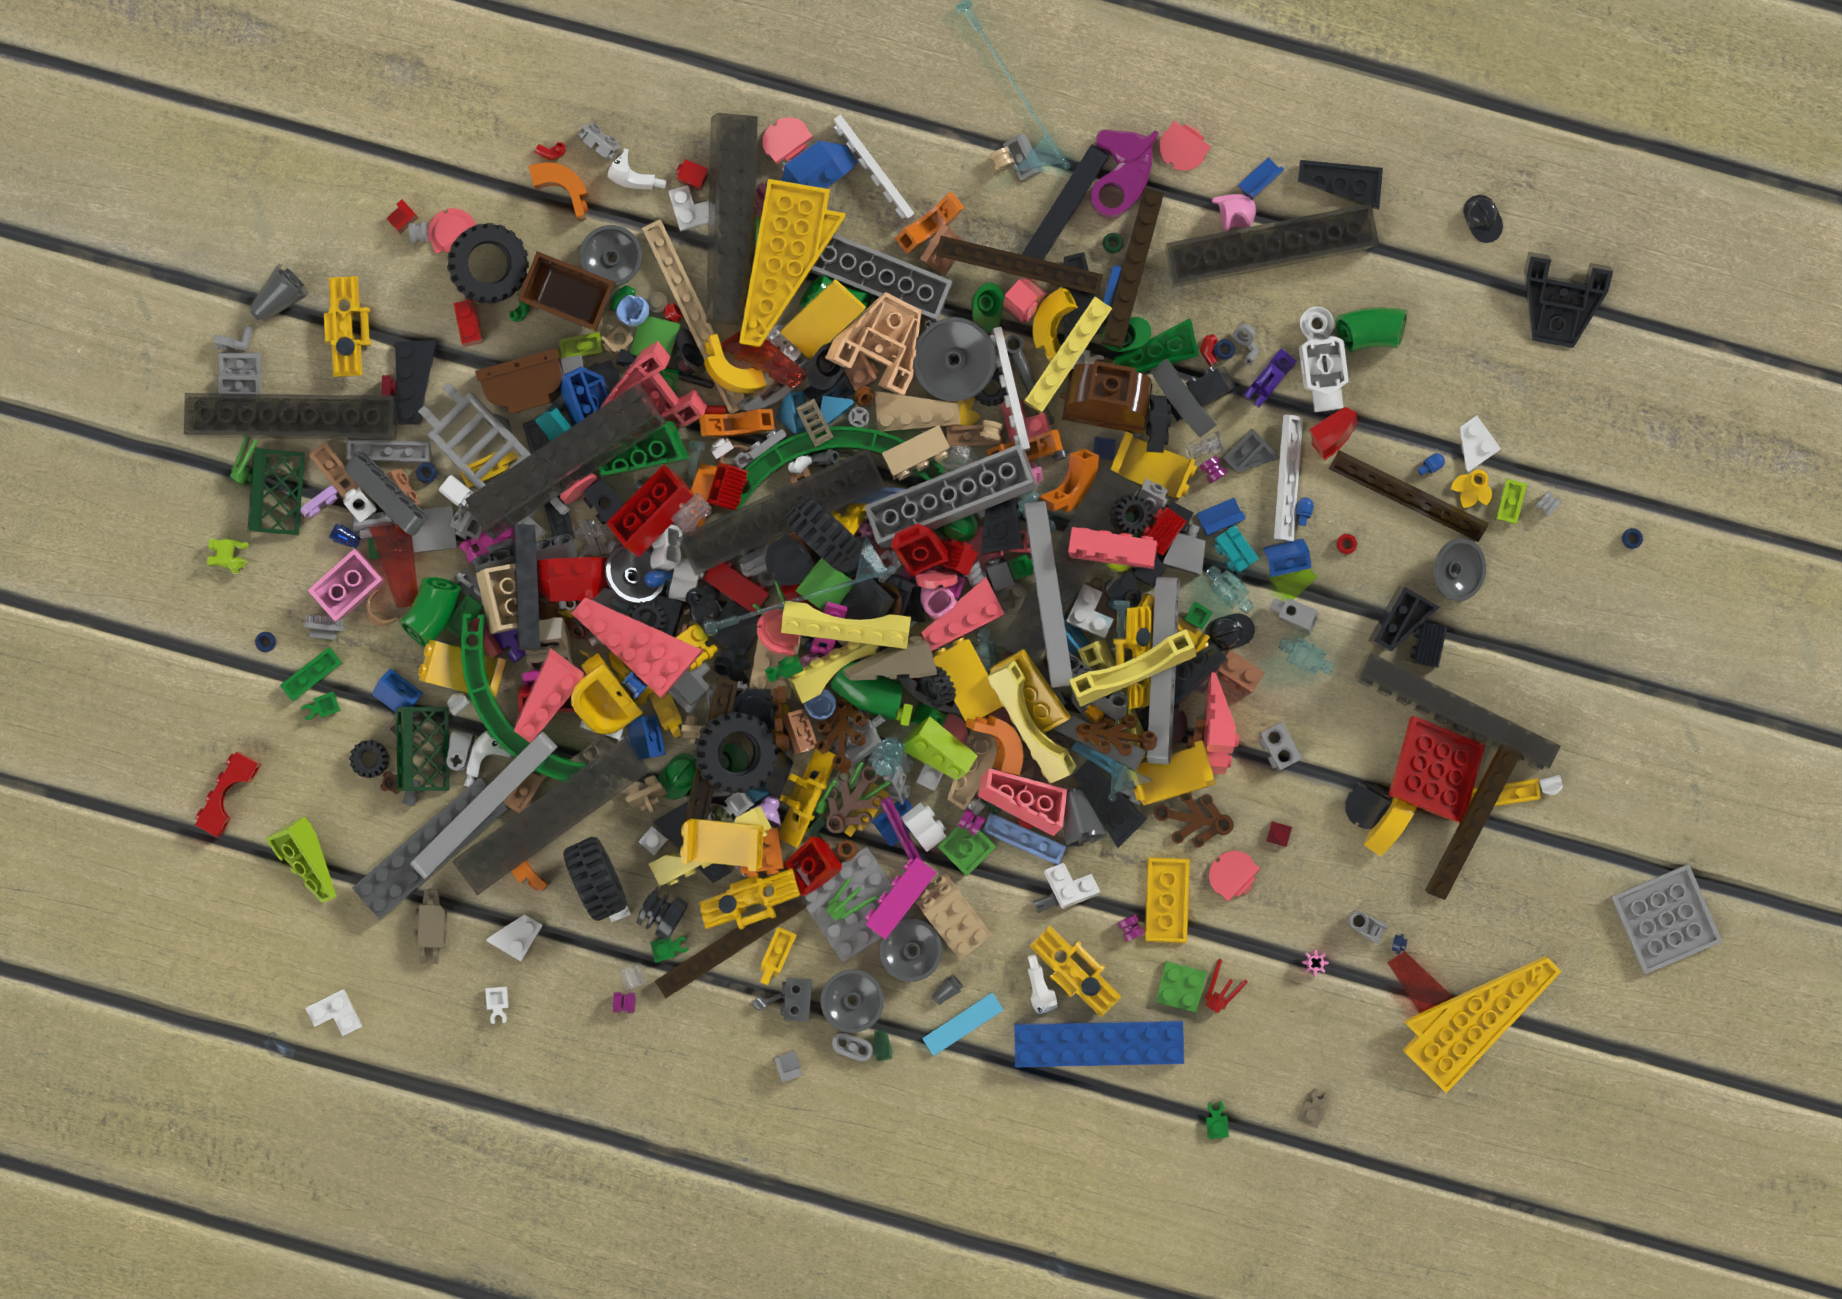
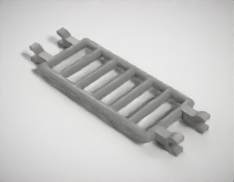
[418,383,570,538]

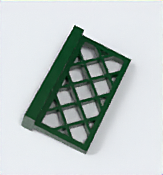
[247,447,305,535]
[396,707,450,791]

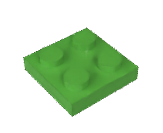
[937,822,996,876]
[1155,961,1207,1013]

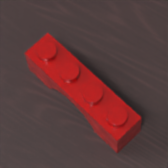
[195,752,262,837]

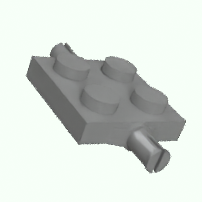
[830,709,885,768]

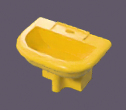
[571,653,643,735]

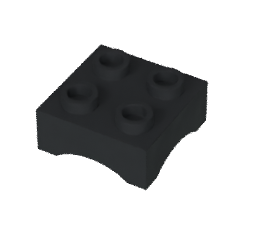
[1146,395,1171,453]
[840,575,894,620]
[707,599,760,657]

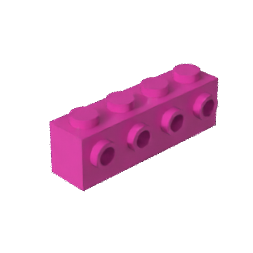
[865,857,937,940]

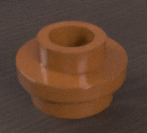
[854,386,874,406]
[836,840,857,861]

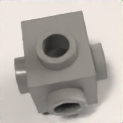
[1136,479,1168,516]
[449,508,487,541]

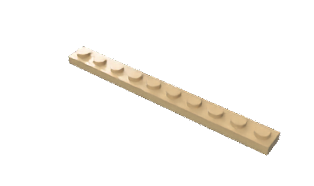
[642,219,745,414]

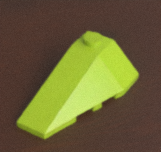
[265,816,337,903]

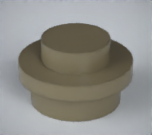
[647,292,668,313]

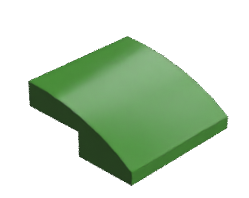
[630,316,681,365]
[796,558,854,611]

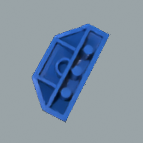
[782,141,858,189]
[560,366,613,451]

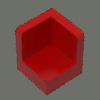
[387,199,419,234]

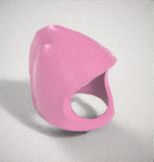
[1212,194,1256,233]
[920,584,957,620]

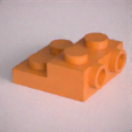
[740,827,783,877]

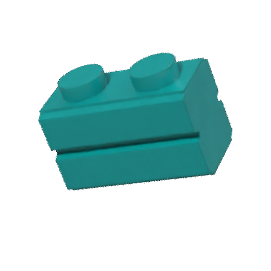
[1213,525,1259,574]

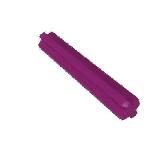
[881,797,923,862]

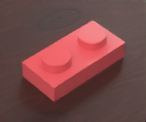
[470,618,506,658]

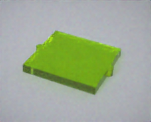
[1267,569,1317,600]

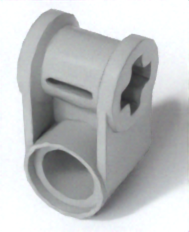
[447,730,474,771]
[1347,911,1389,944]

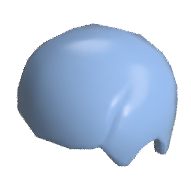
[616,295,649,326]
[804,689,836,720]

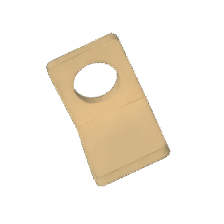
[601,325,634,356]

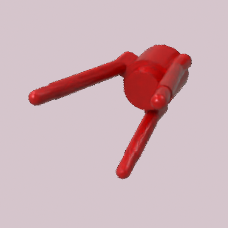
[1204,959,1248,1013]

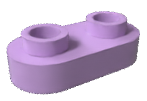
[300,486,339,518]

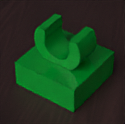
[1184,602,1213,630]

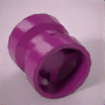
[1199,456,1227,484]
[957,808,985,836]
[1117,914,1144,942]
[613,992,636,1013]

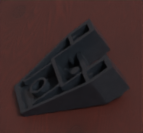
[1524,251,1613,348]

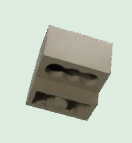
[525,617,574,671]

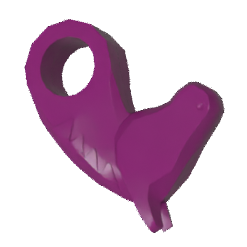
[1090,129,1159,219]

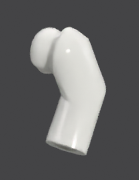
[788,455,815,474]

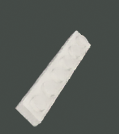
[833,114,915,222]
[990,327,1030,452]
[1274,414,1303,541]

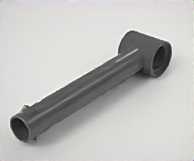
[1005,335,1054,425]

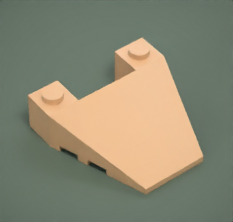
[825,292,921,395]

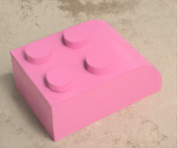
[307,549,386,622]

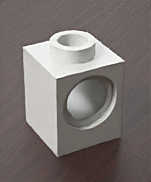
[343,487,376,522]

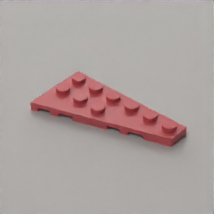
[572,598,704,698]

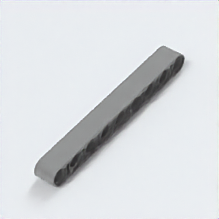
[1024,501,1073,688]
[1147,577,1180,765]
[410,732,558,879]

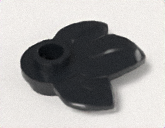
[1104,570,1142,611]
[685,586,721,625]
[714,649,752,683]

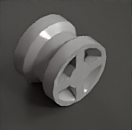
[409,221,429,243]
[848,407,869,428]
[1535,490,1561,517]
[962,561,988,586]

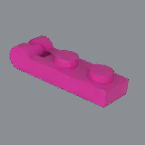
[459,520,513,564]
[809,601,847,657]

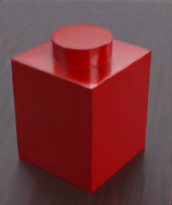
[675,159,709,191]

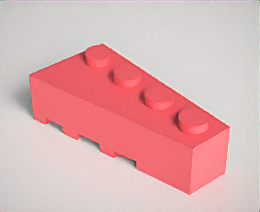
[1003,278,1049,324]
[1068,527,1157,569]
[919,577,1005,652]
[514,648,584,743]
[978,768,1067,836]

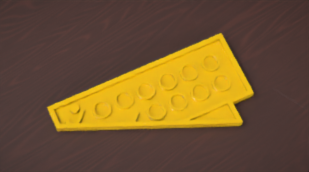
[739,179,846,347]
[1402,956,1562,1093]

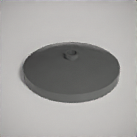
[913,317,996,402]

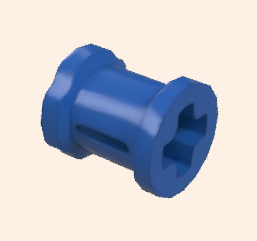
[621,672,648,699]

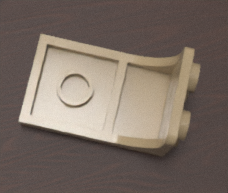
[915,873,993,960]

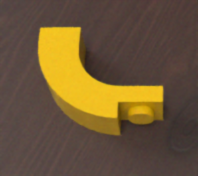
[1033,288,1078,362]
[704,334,766,394]
[1364,798,1417,856]

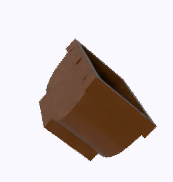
[517,251,616,332]
[475,348,563,414]
[1062,361,1153,435]

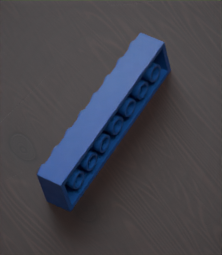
[1014,1020,1184,1067]

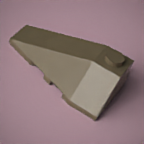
[843,636,937,680]

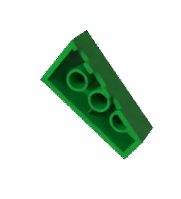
[594,421,690,476]

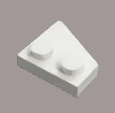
[1459,416,1501,473]
[486,914,543,961]

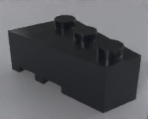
[1167,366,1237,421]
[1368,586,1440,652]

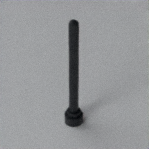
[616,349,714,389]

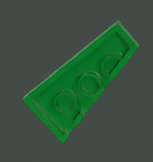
[1114,318,1199,373]

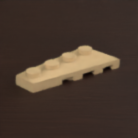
[875,391,960,432]
[947,729,997,811]

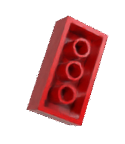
[606,464,697,557]

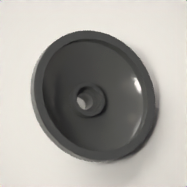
[580,225,642,287]
[1433,538,1486,601]
[605,545,664,604]
[880,919,943,982]
[821,969,884,1033]

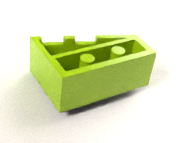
[899,717,978,780]

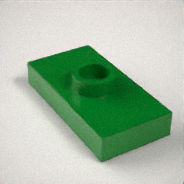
[445,593,484,639]

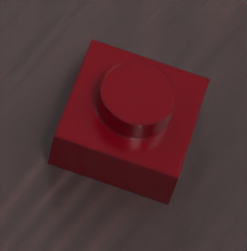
[382,375,397,399]
[1266,821,1292,847]

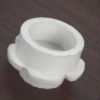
[967,798,986,816]

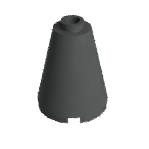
[250,264,308,321]
[1064,787,1106,848]

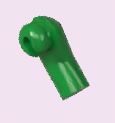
[509,294,530,322]

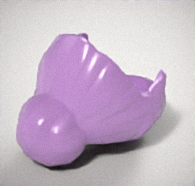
[750,795,781,828]

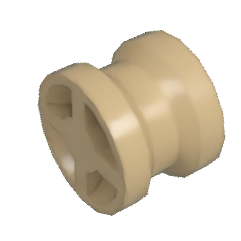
[989,147,1015,171]
[980,420,1004,442]

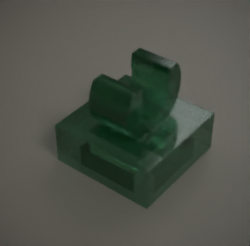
[806,811,828,838]

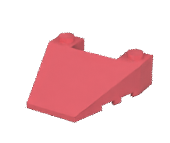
[600,341,707,439]
[1203,672,1239,774]

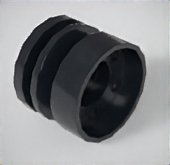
[636,885,689,941]

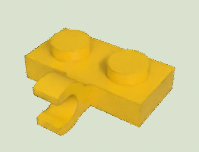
[830,503,868,535]

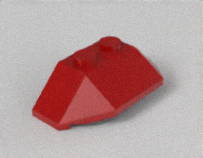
[537,557,608,602]

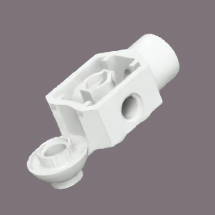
[1299,306,1349,412]

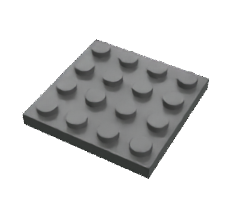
[800,847,913,963]
[1610,864,1722,974]

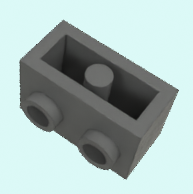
[780,977,812,1022]

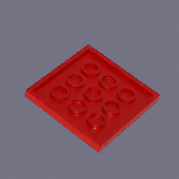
[1388,716,1485,824]

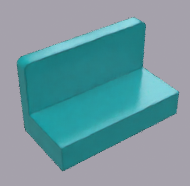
[535,405,582,452]

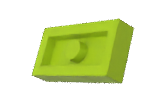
[559,332,604,358]
[1496,478,1527,524]
[895,704,913,726]

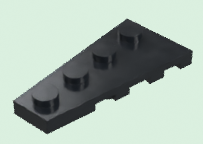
[395,340,438,425]

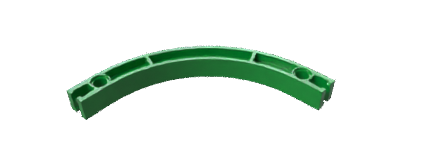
[730,426,945,516]
[461,613,618,787]

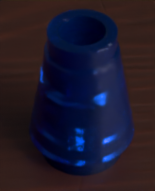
[329,523,361,548]

